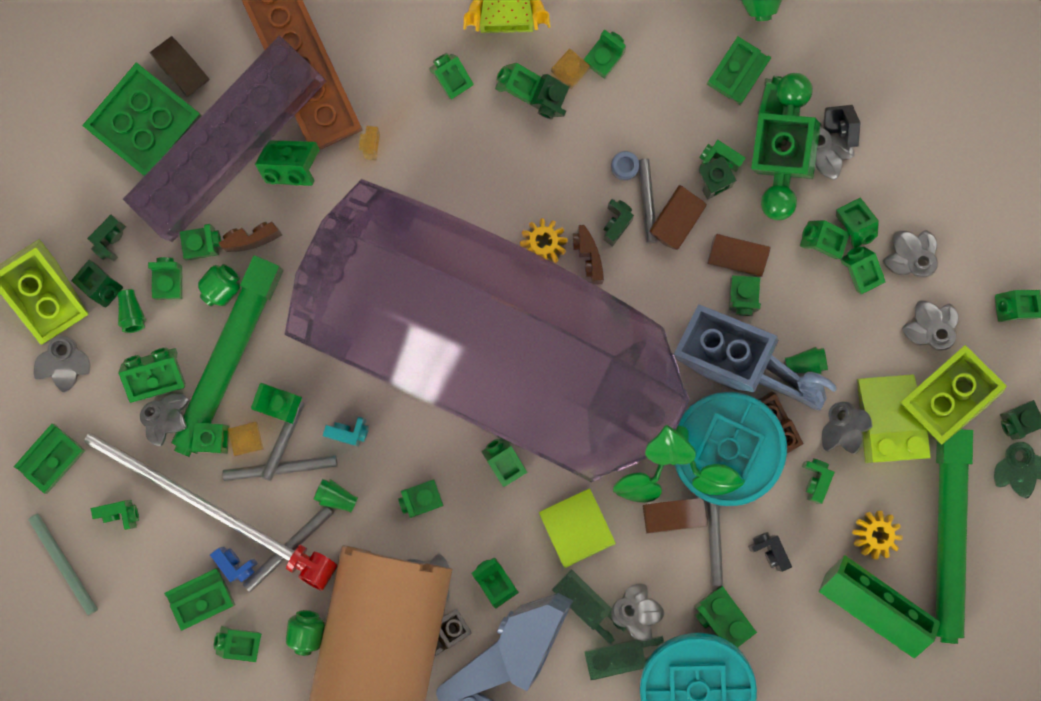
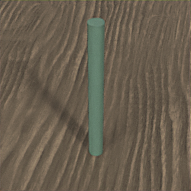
[28,514,98,616]

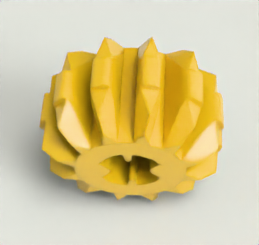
[520,218,568,267]
[852,511,903,560]

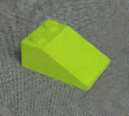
[0,239,89,345]
[901,345,1007,445]
[857,374,930,463]

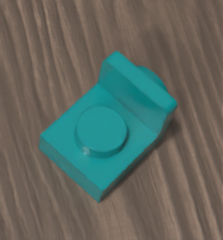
[323,416,369,447]

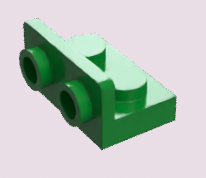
[255,140,320,186]
[118,347,186,403]
[694,585,757,648]

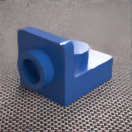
[210,547,258,582]

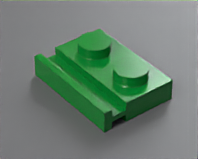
[707,36,772,106]
[13,423,86,494]
[164,568,235,631]

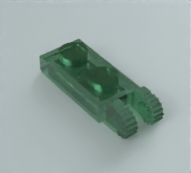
[552,569,627,645]
[584,636,664,680]

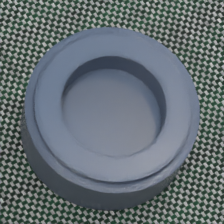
[611,151,639,181]

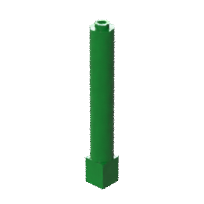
[171,255,284,457]
[935,429,973,644]

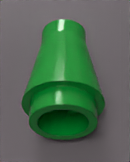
[118,289,146,333]
[785,347,828,374]
[313,479,358,513]

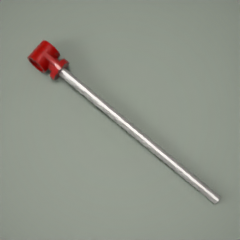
[84,433,338,591]

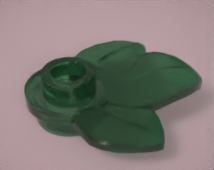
[994,442,1041,499]

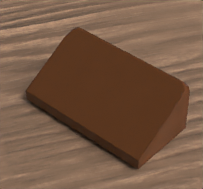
[649,185,707,250]
[707,234,771,277]

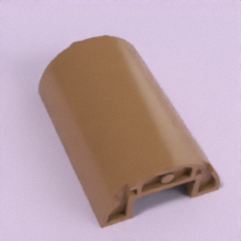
[309,545,453,701]

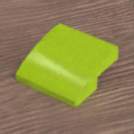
[538,488,616,568]

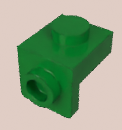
[471,558,519,609]

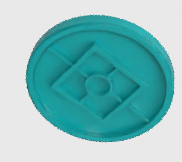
[674,392,787,506]
[640,633,757,701]

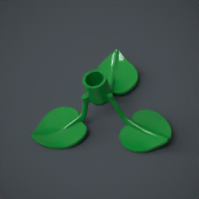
[613,425,745,503]

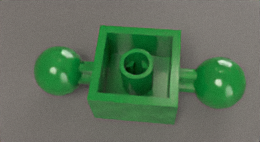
[751,73,821,221]

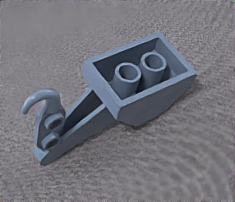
[674,304,837,411]
[436,593,573,701]

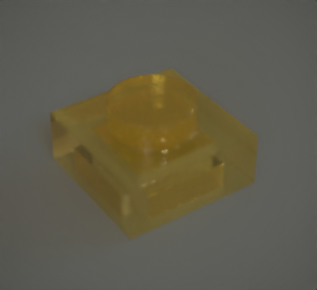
[551,48,590,89]
[359,126,380,160]
[228,422,264,456]

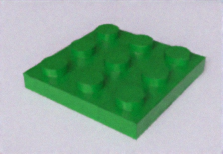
[82,62,202,180]

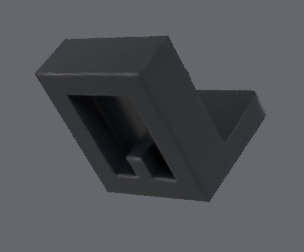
[823,105,861,148]
[748,532,792,572]

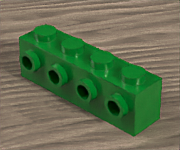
[818,555,940,659]

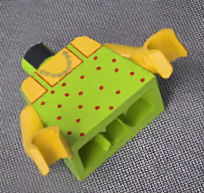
[463,0,551,33]

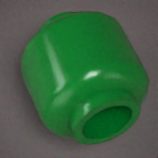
[198,264,240,306]
[286,610,325,656]

